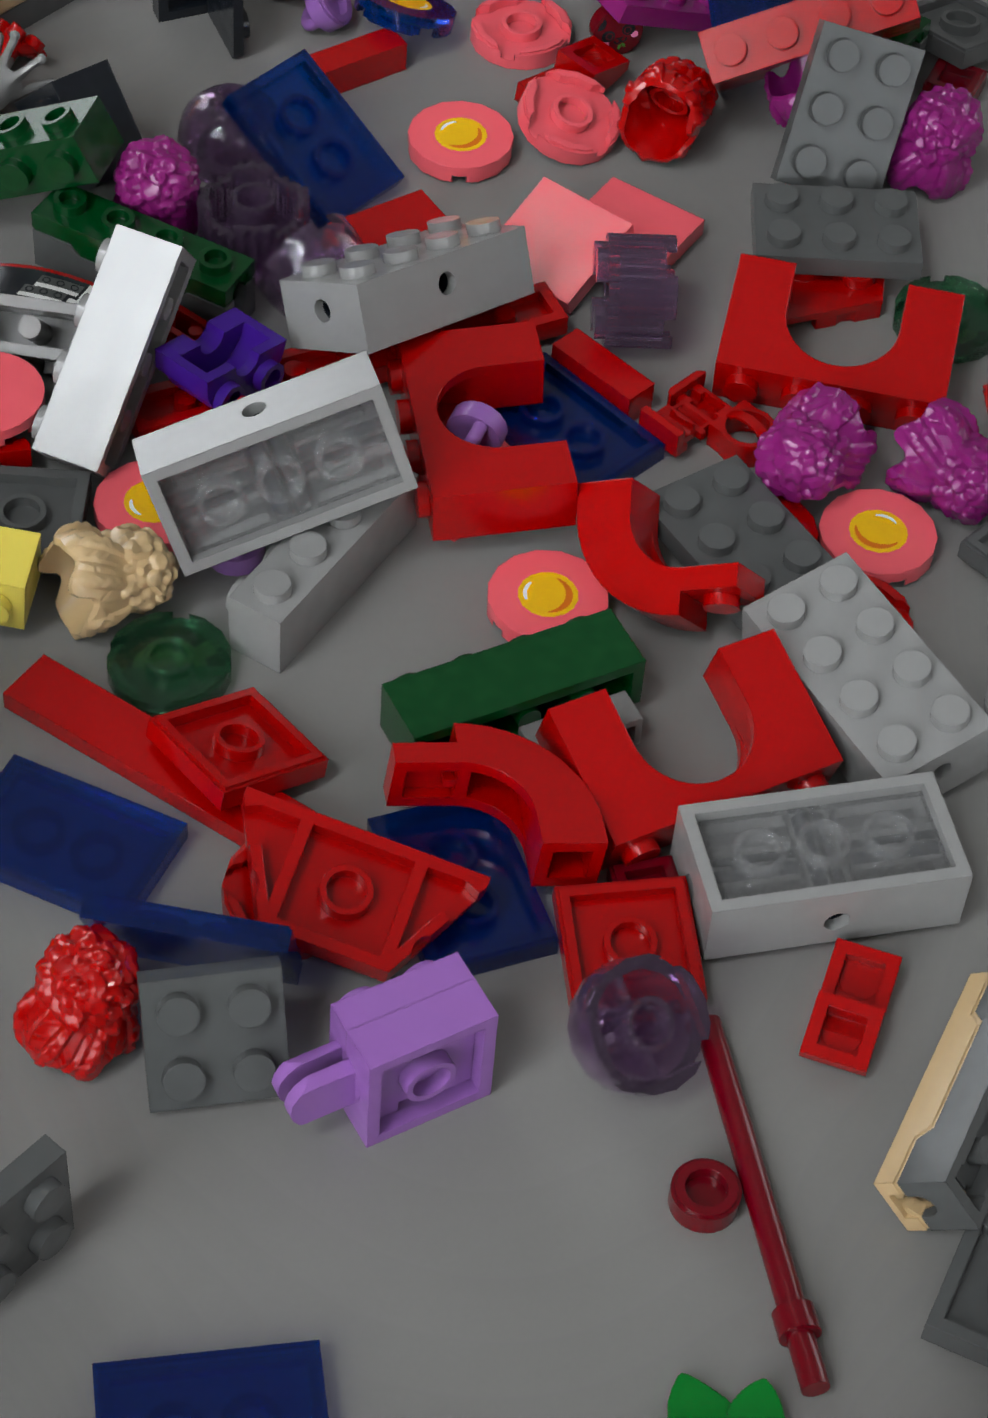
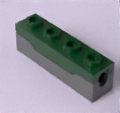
[31,186,255,321]

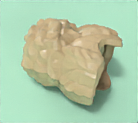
[37,521,180,640]

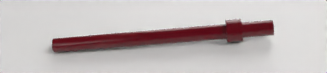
[694,1014,831,1397]

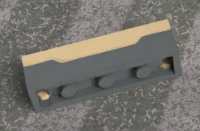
[873,972,988,1231]

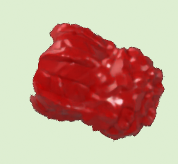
[617,56,719,163]
[12,923,140,1082]

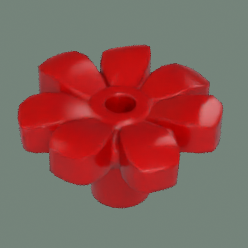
[0,17,47,62]

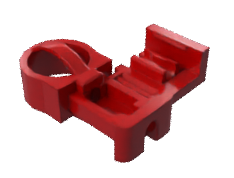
[638,370,774,468]

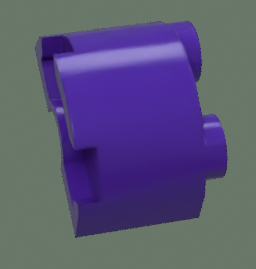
[155,307,287,409]

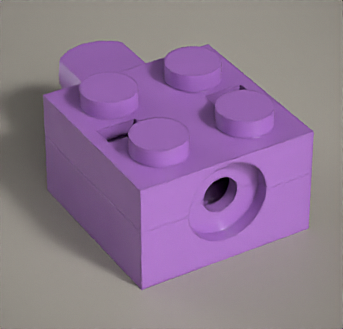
[271,952,499,1148]

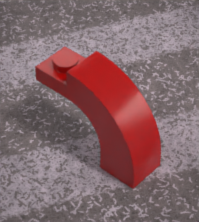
[577,477,765,632]
[383,723,609,886]

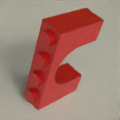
[697,0,921,93]
[712,253,965,430]
[386,321,578,541]
[535,629,844,871]

